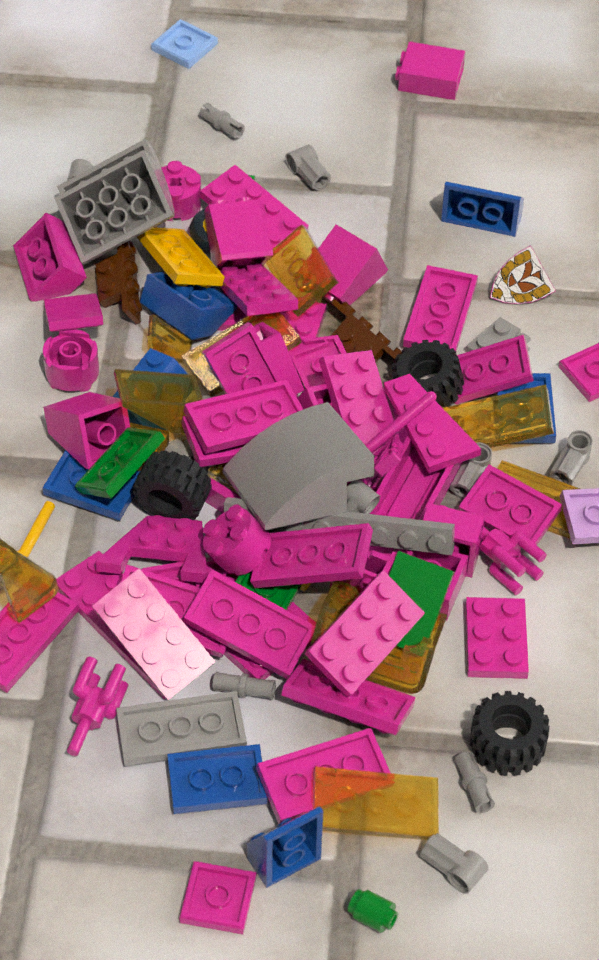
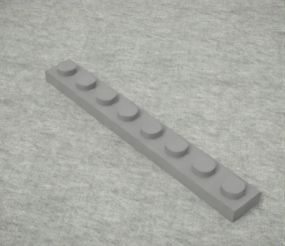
[224,497,455,555]

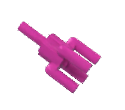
[480,527,547,595]
[67,656,129,756]

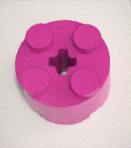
[161,161,202,221]
[43,329,99,392]
[203,504,271,576]

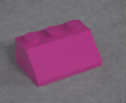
[13,213,87,302]

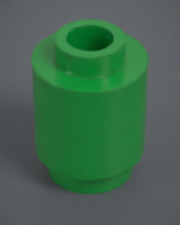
[348,889,398,933]

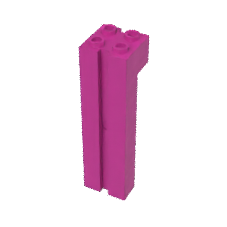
[330,435,463,598]

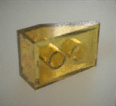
[114,369,203,435]

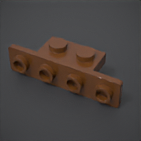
[96,241,142,324]
[330,299,402,362]

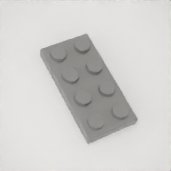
[116,691,247,766]

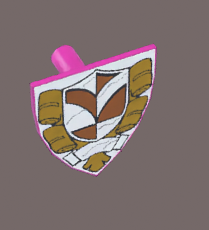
[490,245,556,304]

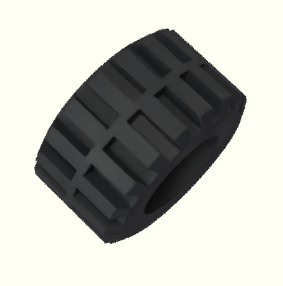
[392,340,464,409]
[133,451,212,520]
[469,691,550,776]

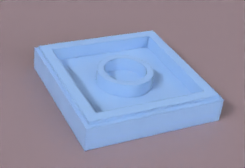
[151,19,218,69]

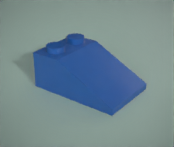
[247,806,323,888]

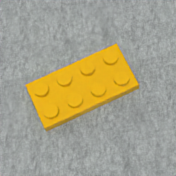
[137,227,225,288]

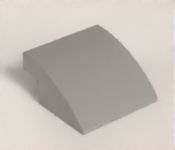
[54,139,175,265]
[223,402,374,530]

